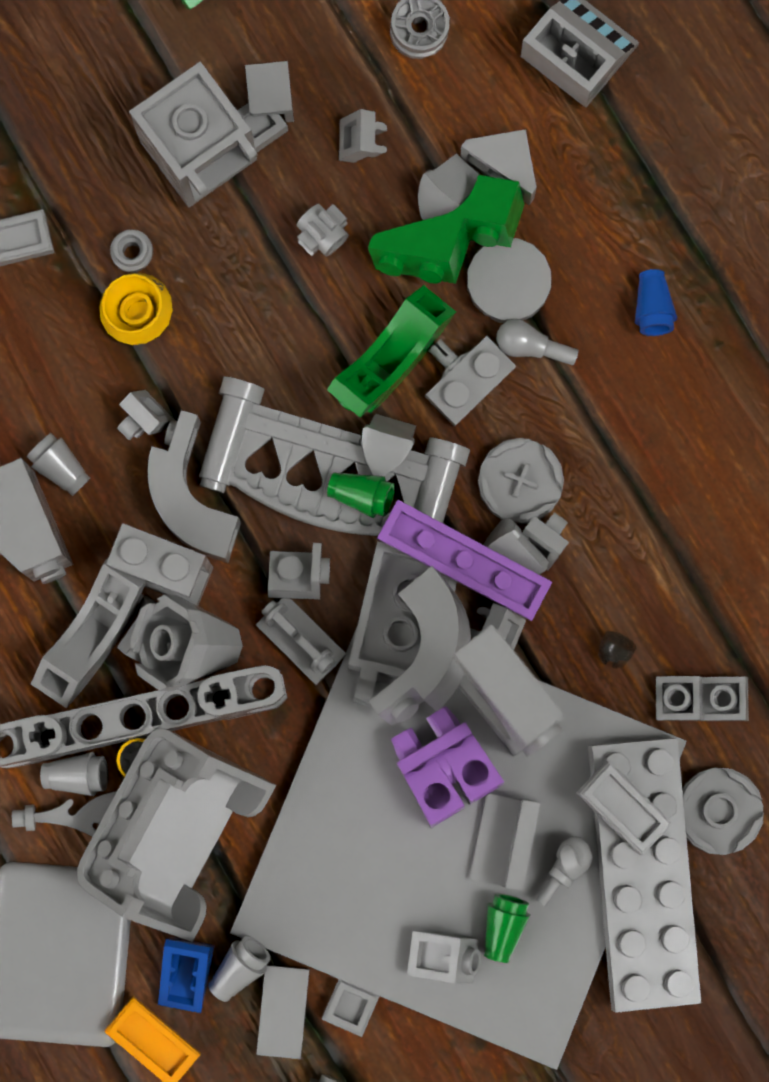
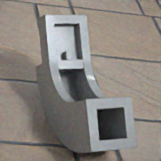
[148,410,241,563]
[31,559,147,708]
[369,566,471,726]

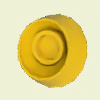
[99,272,173,345]

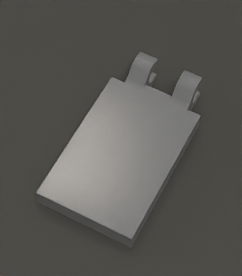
[348,541,457,717]

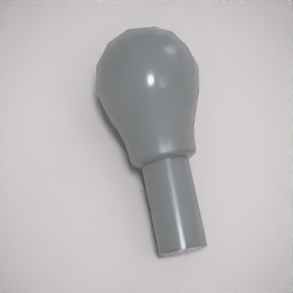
[496,319,578,366]

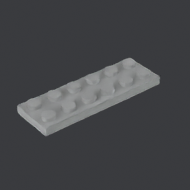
[588,738,701,1013]

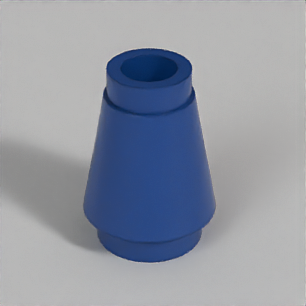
[635,269,677,336]

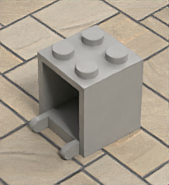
[129,61,258,208]

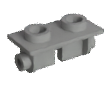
[256,598,347,685]

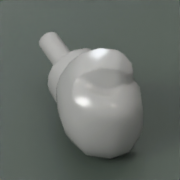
[536,836,593,907]

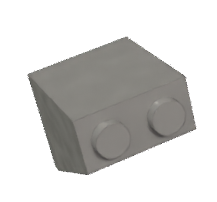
[0,458,74,584]

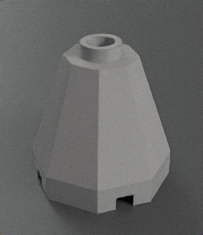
[130,595,243,691]

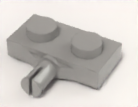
[425,336,516,427]

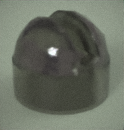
[598,631,636,669]

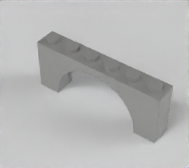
[453,624,565,757]

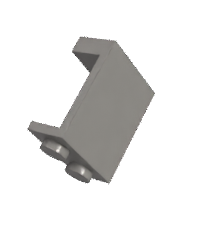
[106,523,214,606]

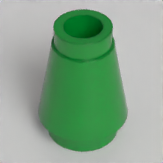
[327,472,394,518]
[484,893,531,963]

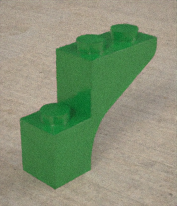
[368,175,525,284]

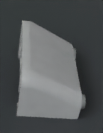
[77,728,276,942]

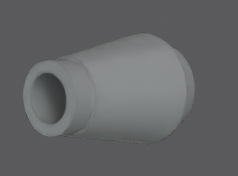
[26,433,91,496]
[40,752,108,796]
[208,936,270,1002]

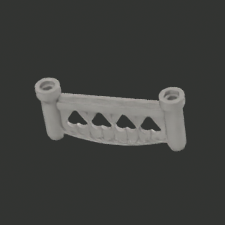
[199,376,470,536]

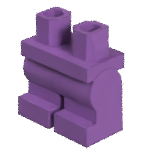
[391,706,504,828]

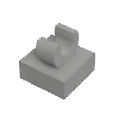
[339,109,387,163]
[117,390,174,440]
[522,512,569,570]
[470,603,526,651]

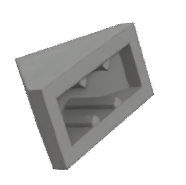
[460,129,536,205]

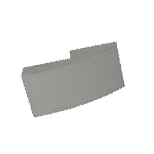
[656,676,749,721]

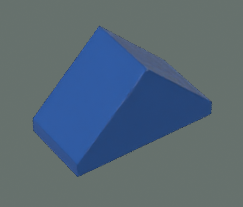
[158,937,215,1013]

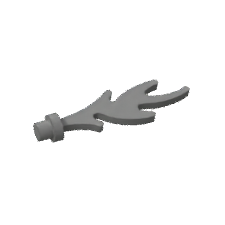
[12,791,117,837]

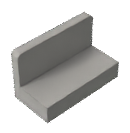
[470,794,540,891]

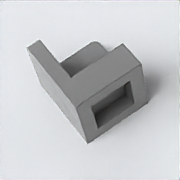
[245,61,294,122]

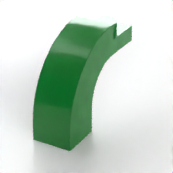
[327,285,456,417]

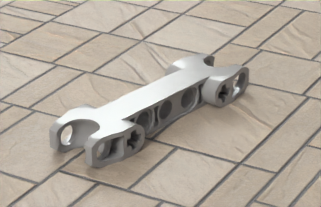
[0,665,288,769]

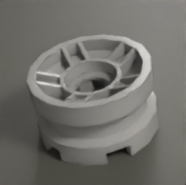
[390,0,450,59]

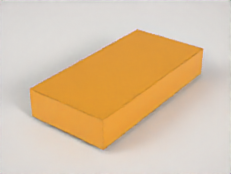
[104,996,201,1082]

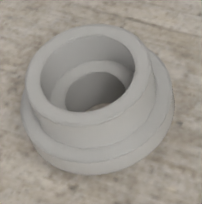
[110,229,153,272]

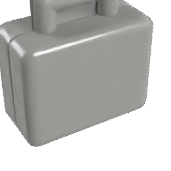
[0,862,131,1047]

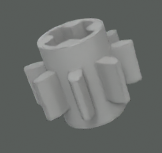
[296,204,349,257]

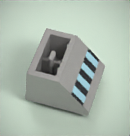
[521,0,639,108]

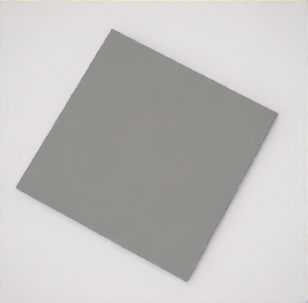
[230,625,687,1070]

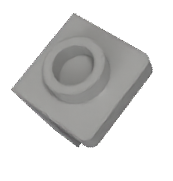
[268,543,330,600]
[407,931,481,984]

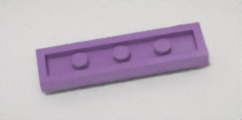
[377,500,552,621]

